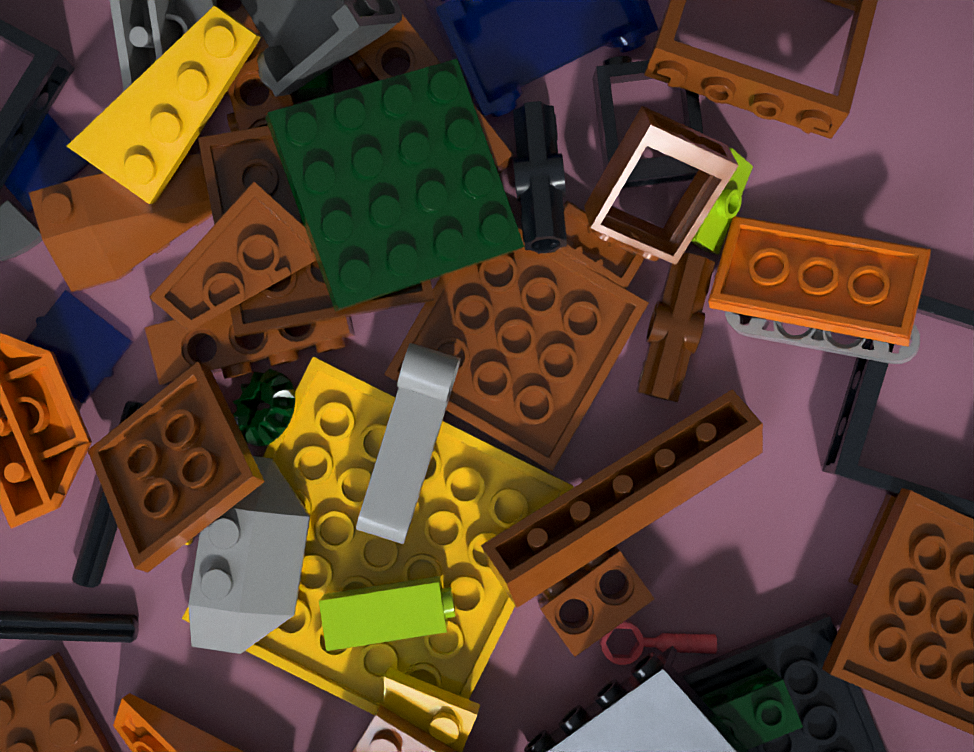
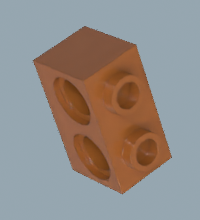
[538,546,655,657]

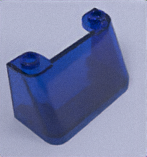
[424,0,659,117]

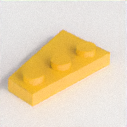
[384,667,480,752]

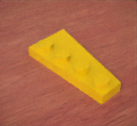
[67,6,261,204]

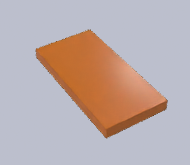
[708,216,931,347]

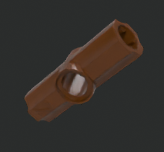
[636,253,715,403]

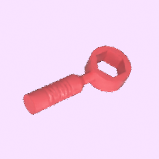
[599,620,717,665]

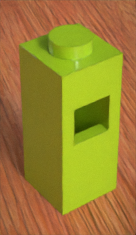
[319,576,456,651]

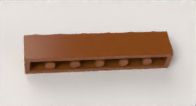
[481,389,763,608]

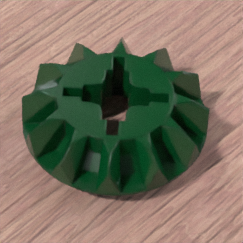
[232,369,296,446]

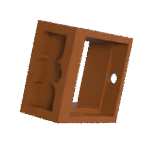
[584,106,739,265]

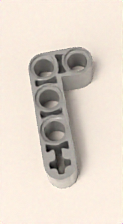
[356,343,461,544]

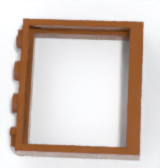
[644,0,878,139]

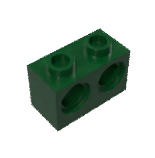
[700,668,803,750]

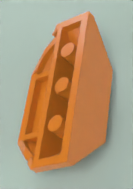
[0,332,92,529]

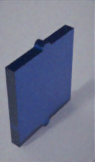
[5,112,90,213]
[25,290,133,404]

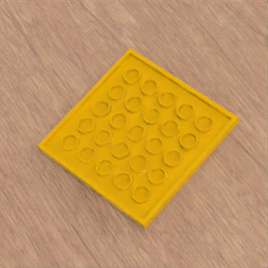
[182,357,574,715]

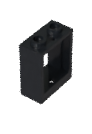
[592,56,703,189]

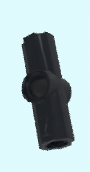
[513,101,567,254]

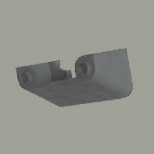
[240,0,402,97]

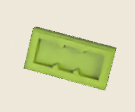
[691,148,753,255]

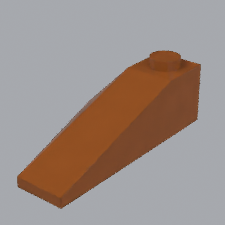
[29,153,212,293]

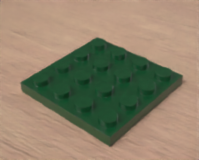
[265,59,525,312]

